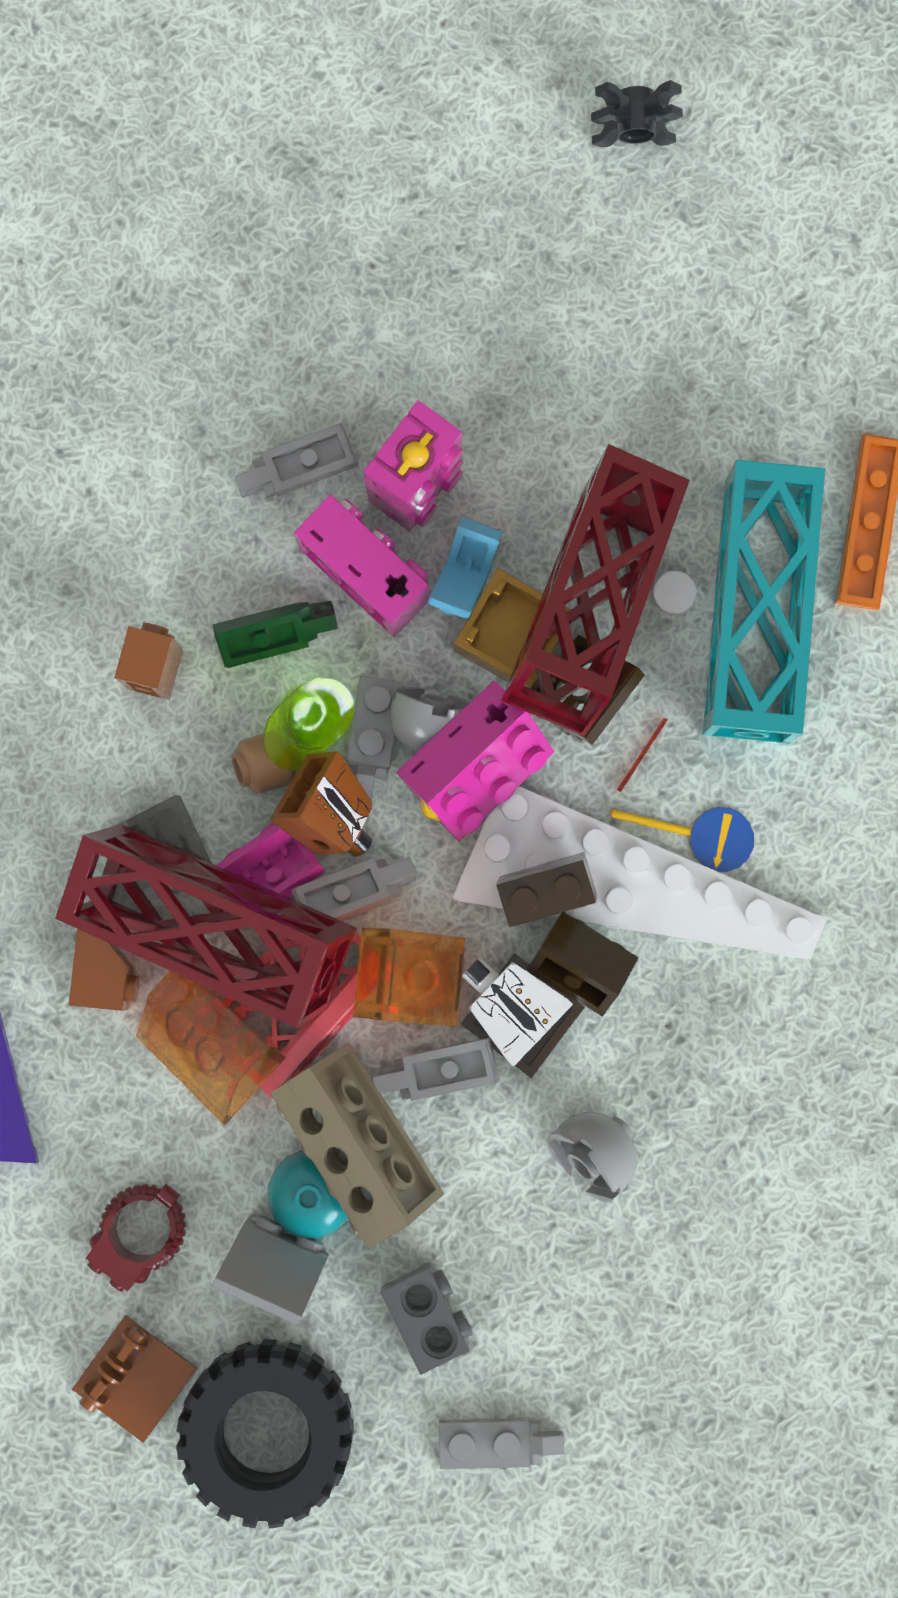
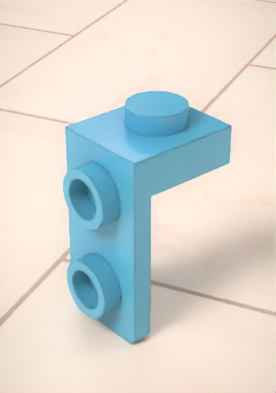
[428,517,503,618]

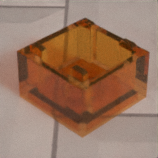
[353,927,466,1027]

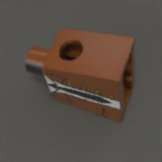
[270,751,372,857]

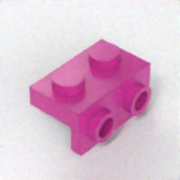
[216,823,326,906]

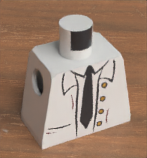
[462,957,573,1067]

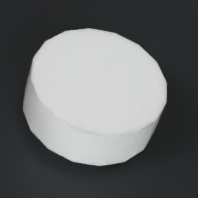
[652,571,697,616]

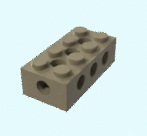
[270,1042,444,1249]

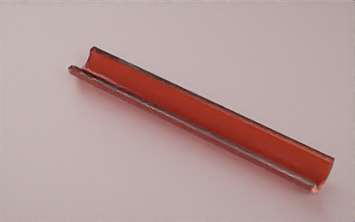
[617,718,668,792]

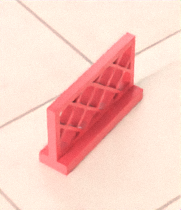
[198,920,397,1098]

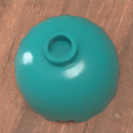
[268,1150,349,1239]

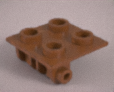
[72,1315,197,1443]

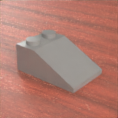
[211,1215,329,1325]

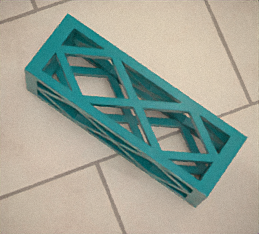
[702,460,825,744]

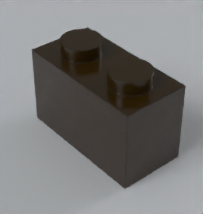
[496,852,597,928]
[527,912,639,1017]

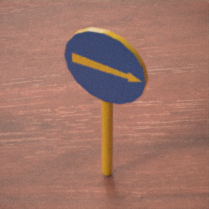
[610,807,754,872]

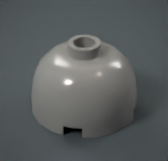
[390,687,470,757]
[549,1112,638,1202]

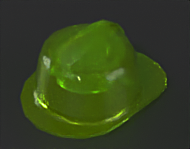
[263,677,354,770]

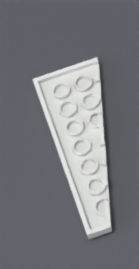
[452,786,827,960]

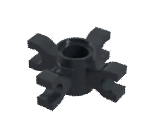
[591,80,683,147]

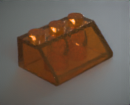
[136,971,286,1125]

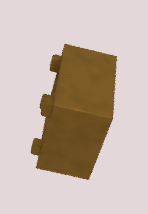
[454,568,571,689]

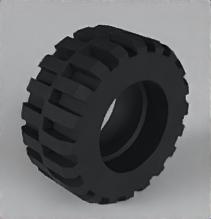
[176,1339,354,1529]

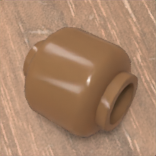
[232,731,300,793]

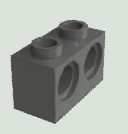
[380,1262,473,1375]

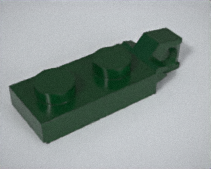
[212,600,338,668]

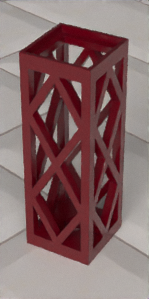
[501,444,690,736]
[55,824,357,1029]

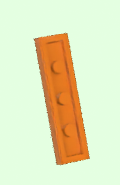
[835,433,898,611]

